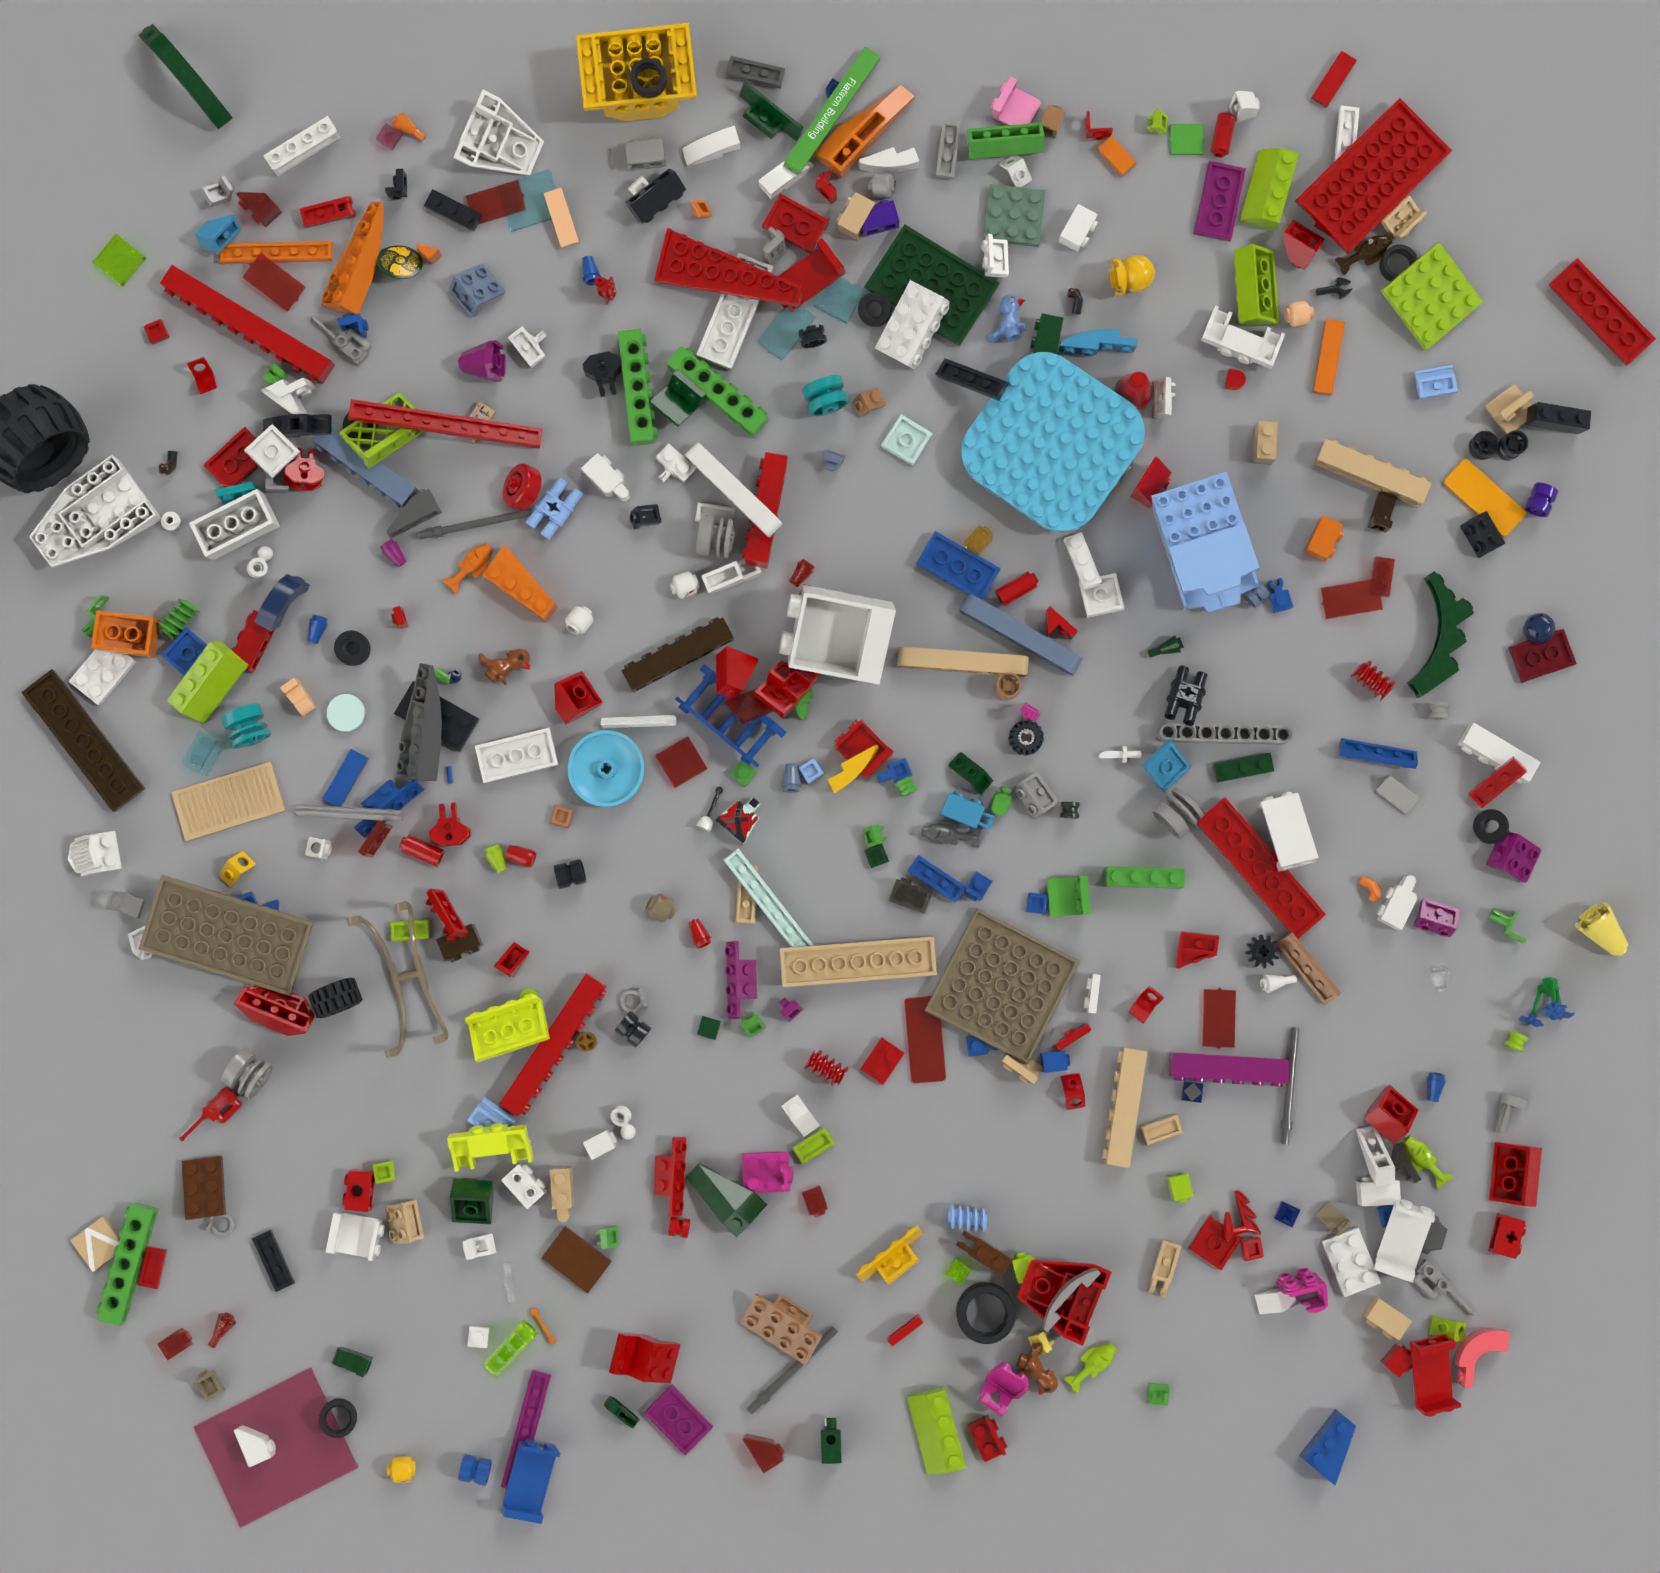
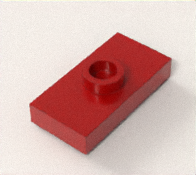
[1053,1023,1092,1051]

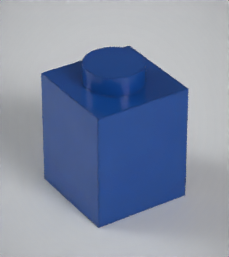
[1040,1050,1070,1073]

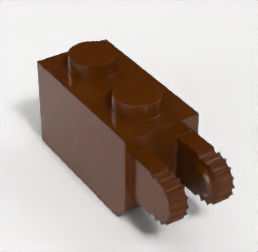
[956,1230,1013,1276]

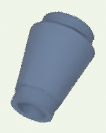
[782,763,801,793]

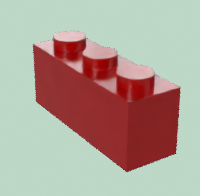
[231,610,275,673]

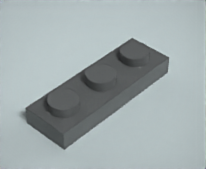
[726,56,785,89]

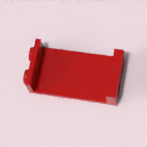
[778,238,846,312]
[1410,1334,1461,1417]

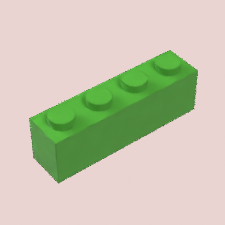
[967,122,1044,159]
[1104,866,1185,889]

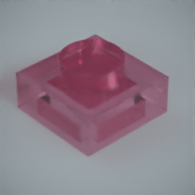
[376,123,403,151]

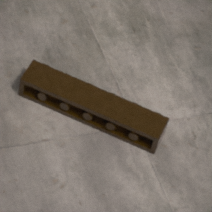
[621,617,734,693]

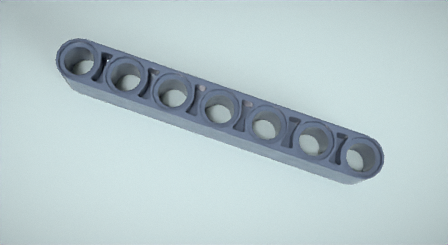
[959,594,1083,676]

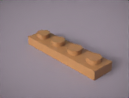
[1276,932,1341,1005]

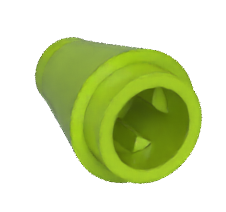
[484,844,507,874]

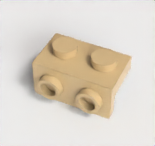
[1381,195,1427,239]
[1001,1053,1043,1084]

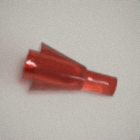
[208,1312,236,1348]

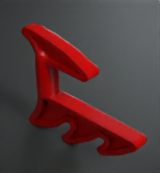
[1224,1190,1261,1242]

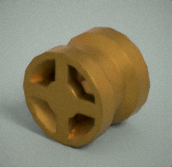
[576,1032,597,1052]

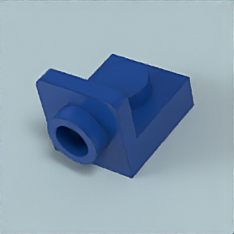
[964,871,992,902]

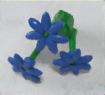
[1519,977,1575,1027]

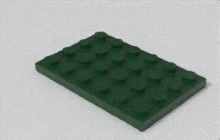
[864,224,1000,347]

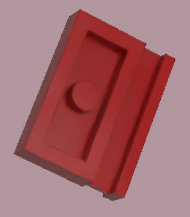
[860,1037,905,1085]

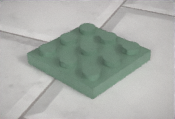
[983,184,1046,247]

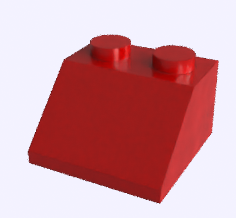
[1130,456,1172,508]
[1364,1085,1419,1144]

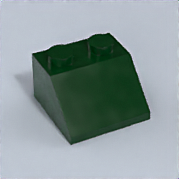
[450,1179,494,1224]

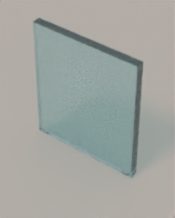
[497,169,556,232]

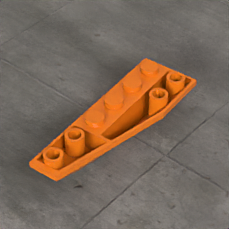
[320,201,384,315]

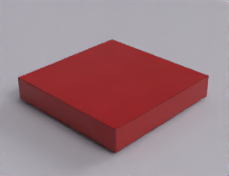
[1188,1215,1242,1271]

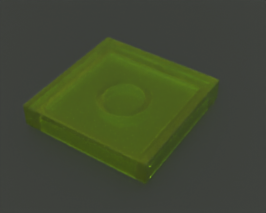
[92,234,146,286]

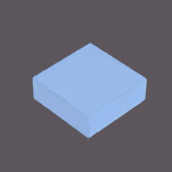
[798,758,824,785]

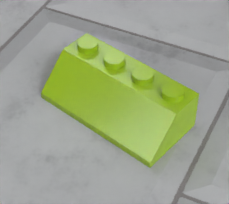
[1239,148,1299,231]
[1233,244,1279,327]
[167,641,249,723]
[907,1386,966,1474]

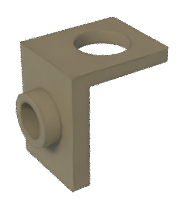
[1315,1201,1352,1236]

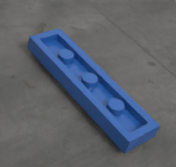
[1339,738,1418,769]

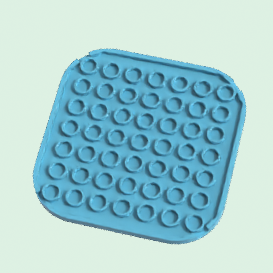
[961,352,1145,532]

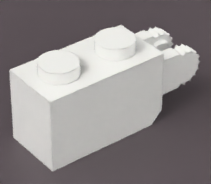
[581,453,630,502]
[1376,875,1417,930]

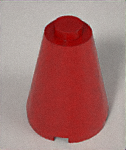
[1114,371,1152,411]

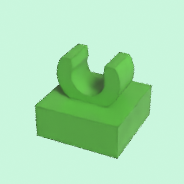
[862,824,887,848]
[741,1011,766,1038]
[596,1226,619,1249]
[1147,1383,1169,1406]

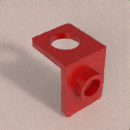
[1085,111,1113,140]
[187,357,217,394]
[1129,986,1164,1024]
[1061,1073,1085,1110]

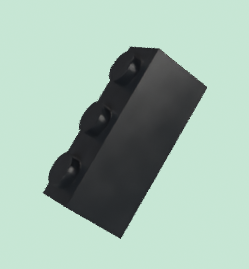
[625,168,687,224]
[1526,402,1591,434]

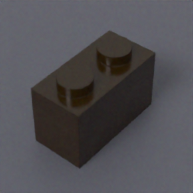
[436,924,483,963]

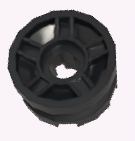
[798,325,827,349]
[1469,431,1499,460]

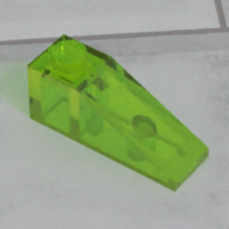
[482,1319,539,1378]

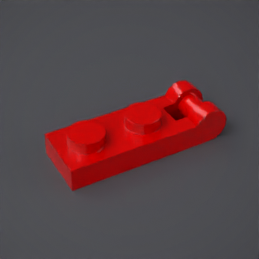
[299,196,356,228]

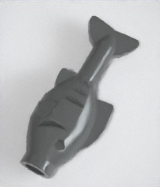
[922,820,981,848]

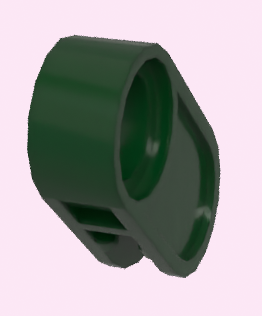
[604,1396,640,1428]

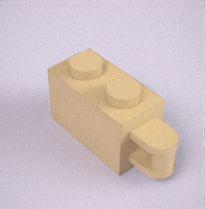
[550,1167,575,1222]

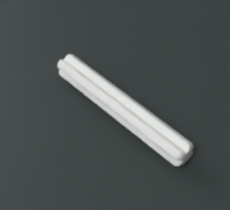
[601,715,677,729]

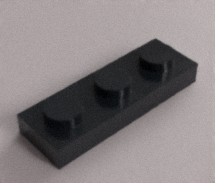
[424,189,483,232]

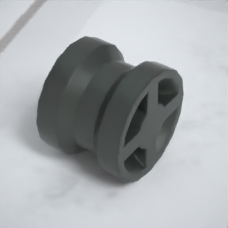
[1060,802,1080,819]

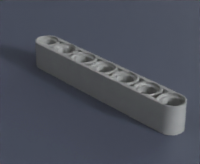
[1157,723,1293,745]

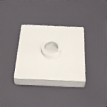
[244,424,300,479]
[1078,573,1125,618]

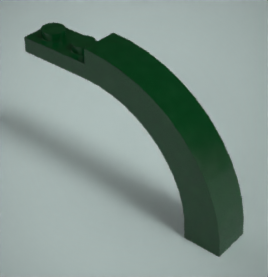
[138,24,233,130]

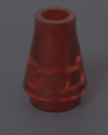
[789,559,815,587]

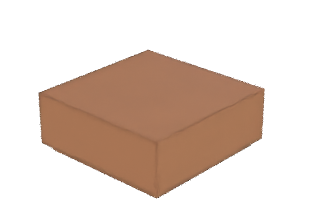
[550,805,574,829]

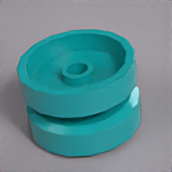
[802,375,849,417]

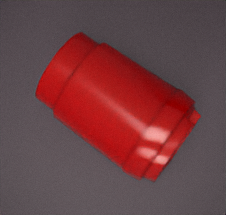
[505,844,537,868]

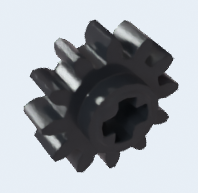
[1245,934,1280,968]

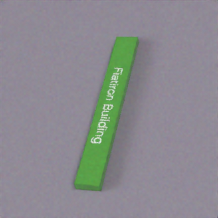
[784,47,880,175]

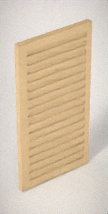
[171,761,286,842]

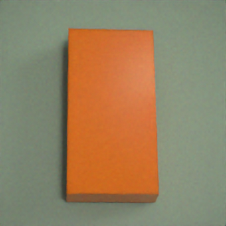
[1097,136,1137,176]

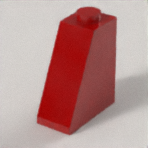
[716,646,758,699]

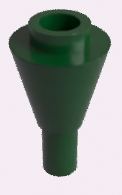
[1148,635,1184,658]

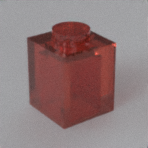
[157,1328,193,1361]

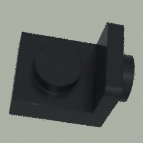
[385,169,407,200]
[630,504,662,529]

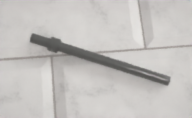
[419,508,532,539]
[1280,1027,1299,1145]
[747,1326,838,1414]

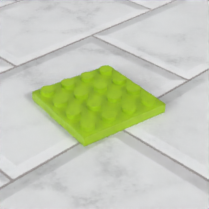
[1380,242,1483,350]

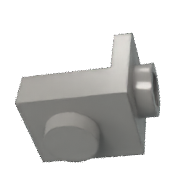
[201,176,234,207]

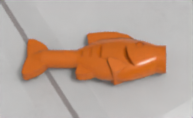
[442,542,493,594]

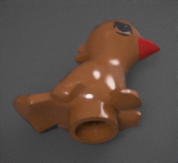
[478,649,531,685]
[1016,1342,1058,1395]

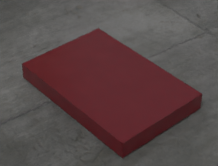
[1508,628,1577,683]

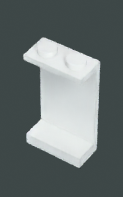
[1258,792,1319,872]
[1374,1199,1435,1283]

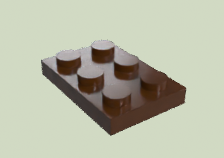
[182,1156,226,1220]

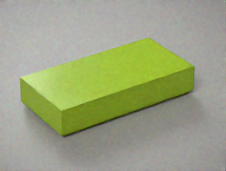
[390,920,431,942]
[792,1127,835,1165]

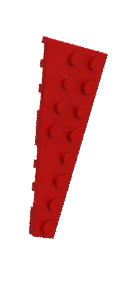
[654,228,804,307]

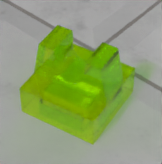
[945,1257,972,1285]

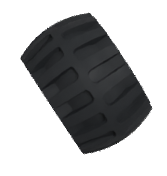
[0,384,90,493]

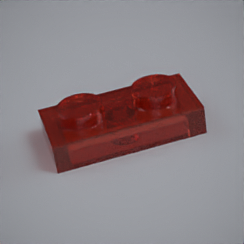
[1369,556,1395,598]

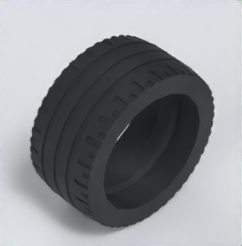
[956,1282,1016,1344]

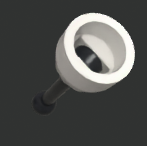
[696,787,723,832]

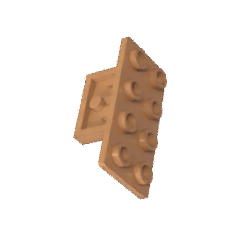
[740,1293,822,1365]

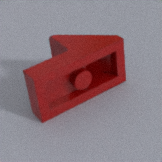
[1046,606,1078,639]

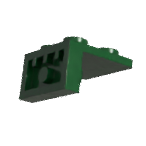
[650,369,706,427]

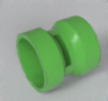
[261,363,288,385]

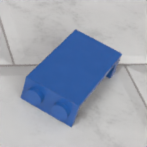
[500,1439,561,1524]

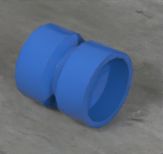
[458,1454,492,1486]

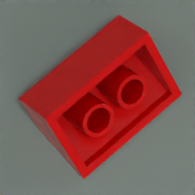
[1489,1142,1542,1207]

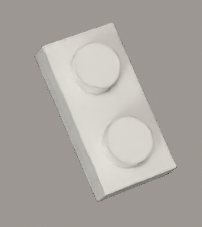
[1084,974,1101,1014]

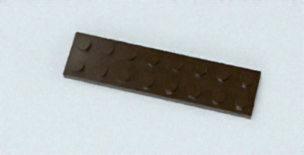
[21,669,146,812]

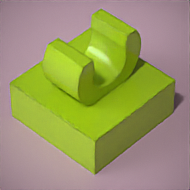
[1146,109,1168,135]

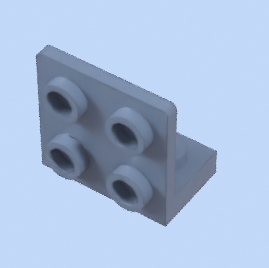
[448,264,505,318]

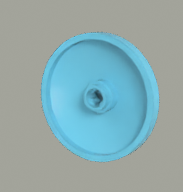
[568,730,645,807]

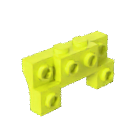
[447,1123,534,1172]

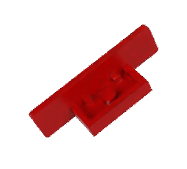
[653,1137,687,1217]

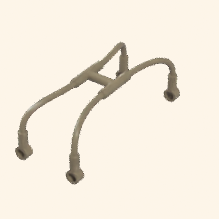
[347,901,448,1058]

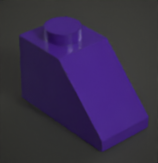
[862,200,900,237]

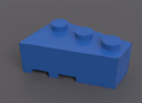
[1299,1409,1356,1486]

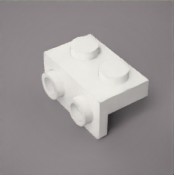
[981,234,1009,278]

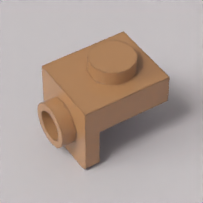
[852,388,886,417]

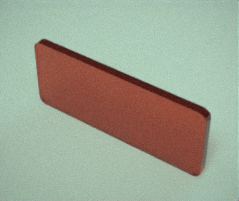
[904,996,946,1083]

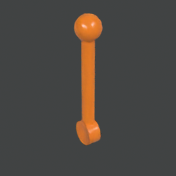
[530,1308,556,1345]

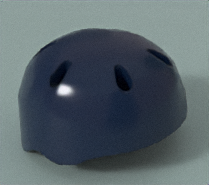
[1523,613,1555,643]

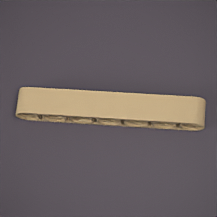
[896,647,1029,677]

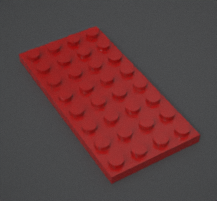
[1295,98,1452,254]

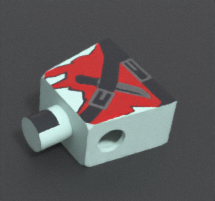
[715,797,761,845]

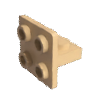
[1485,384,1534,434]
[385,1200,424,1244]

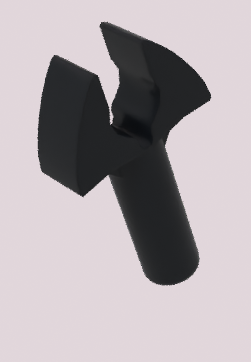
[1316,277,1353,299]

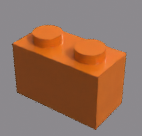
[1303,515,1344,562]

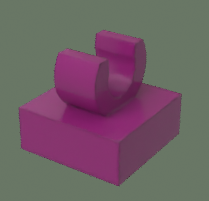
[779,997,804,1022]

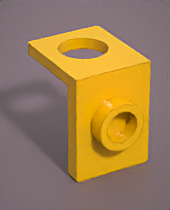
[218,851,256,888]

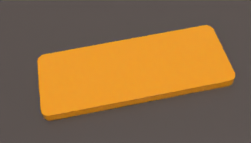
[1443,459,1526,537]

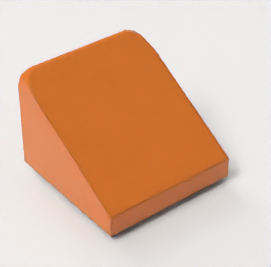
[416,244,442,264]

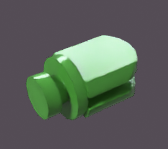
[990,786,1012,816]

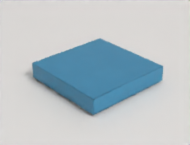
[1141,739,1191,792]

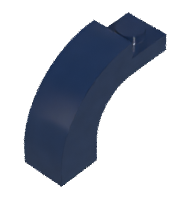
[255,574,310,631]

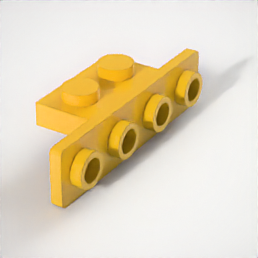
[856,1226,924,1285]

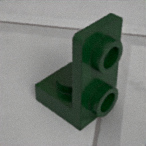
[948,752,993,795]

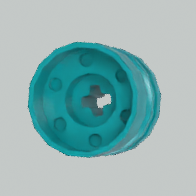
[221,703,271,749]

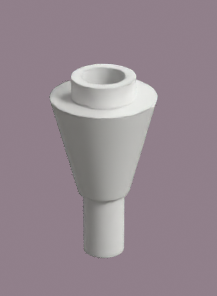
[1260,974,1297,993]

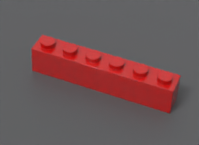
[742,452,788,569]

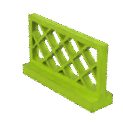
[339,392,425,469]

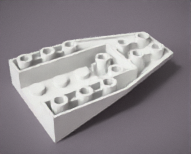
[29,455,161,568]

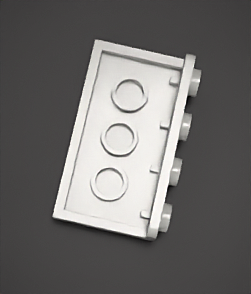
[263,116,341,177]
[875,280,950,369]

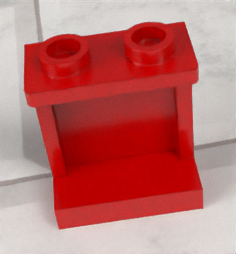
[834,719,894,780]

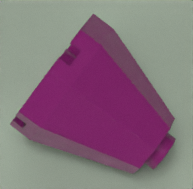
[458,340,506,382]

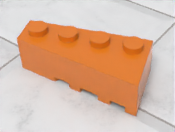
[482,544,558,622]

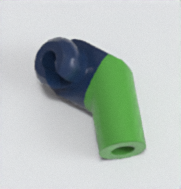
[434,667,462,685]

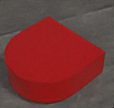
[1225,368,1246,390]

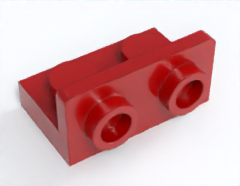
[967,1415,1008,1463]

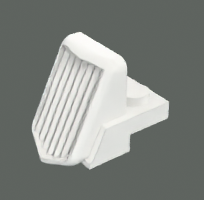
[261,378,316,414]
[68,831,122,876]

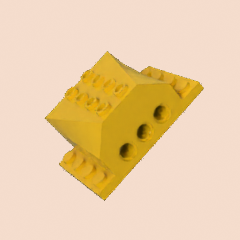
[576,23,697,122]

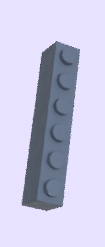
[311,427,419,508]

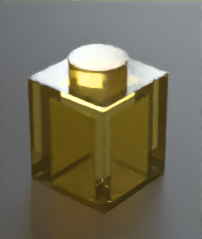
[963,524,994,556]

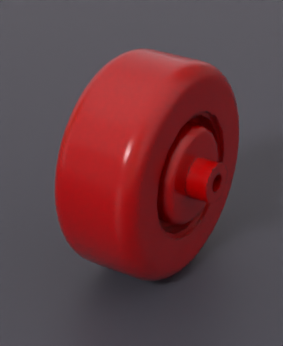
[502,463,542,511]

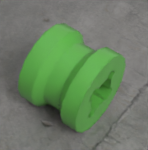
[894,776,918,798]

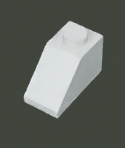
[1229,91,1260,124]
[782,1094,820,1137]
[583,1129,617,1160]
[234,1425,276,1467]

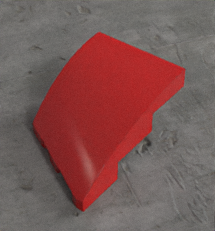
[753,661,821,718]

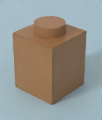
[1041,104,1065,138]

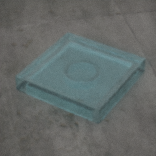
[814,277,865,324]

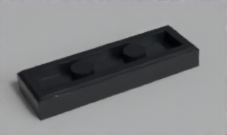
[252,1230,295,1292]

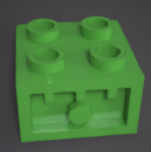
[1047,875,1091,917]

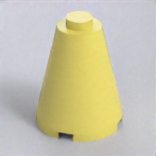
[1575,902,1628,956]

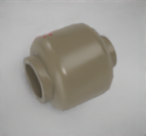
[646,894,676,922]

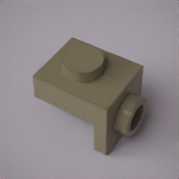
[192,1370,225,1402]

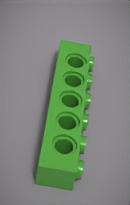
[618,329,658,446]
[666,346,768,438]
[96,1202,159,1326]

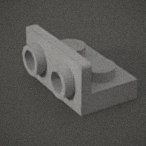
[763,227,786,266]
[1013,771,1059,819]

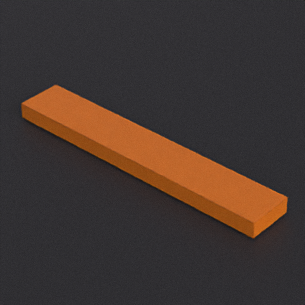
[219,241,333,264]

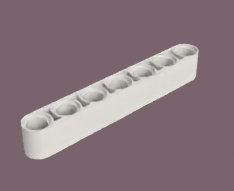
[684,442,783,538]

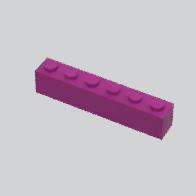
[1169,1052,1290,1087]

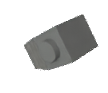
[386,489,442,539]

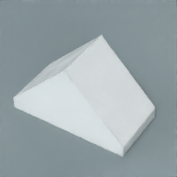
[1254,1288,1297,1314]

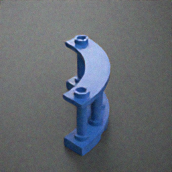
[675,664,787,767]

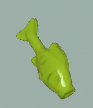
[1401,1135,1453,1189]
[1064,1341,1118,1393]

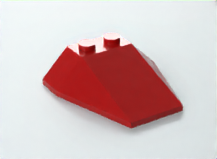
[1017,1259,1112,1346]

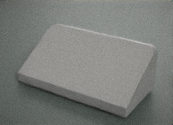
[1375,775,1420,814]

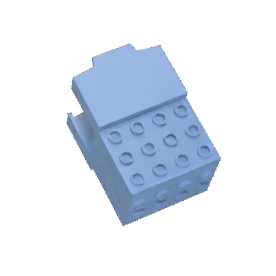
[1151,472,1259,613]

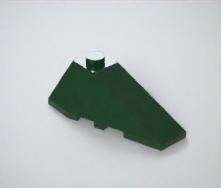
[686,1163,768,1238]

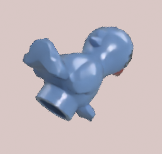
[986,294,1026,343]

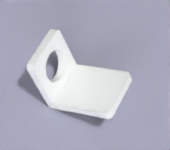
[999,155,1032,187]
[305,837,332,860]

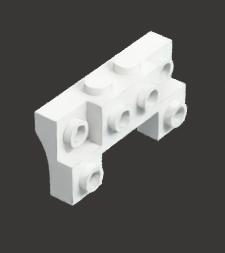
[1201,306,1285,369]

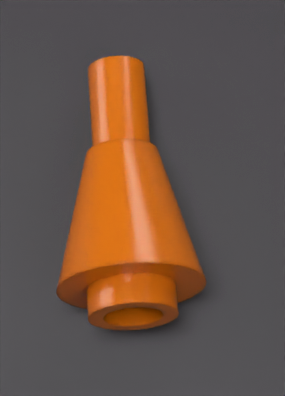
[392,112,426,141]

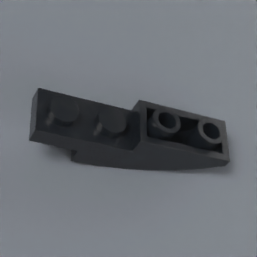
[263,414,332,438]

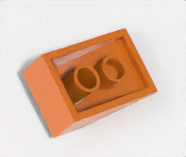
[91,610,160,658]

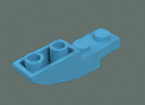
[1059,329,1137,357]

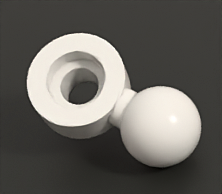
[247,546,273,578]
[610,1105,636,1140]

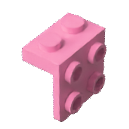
[991,77,1041,125]

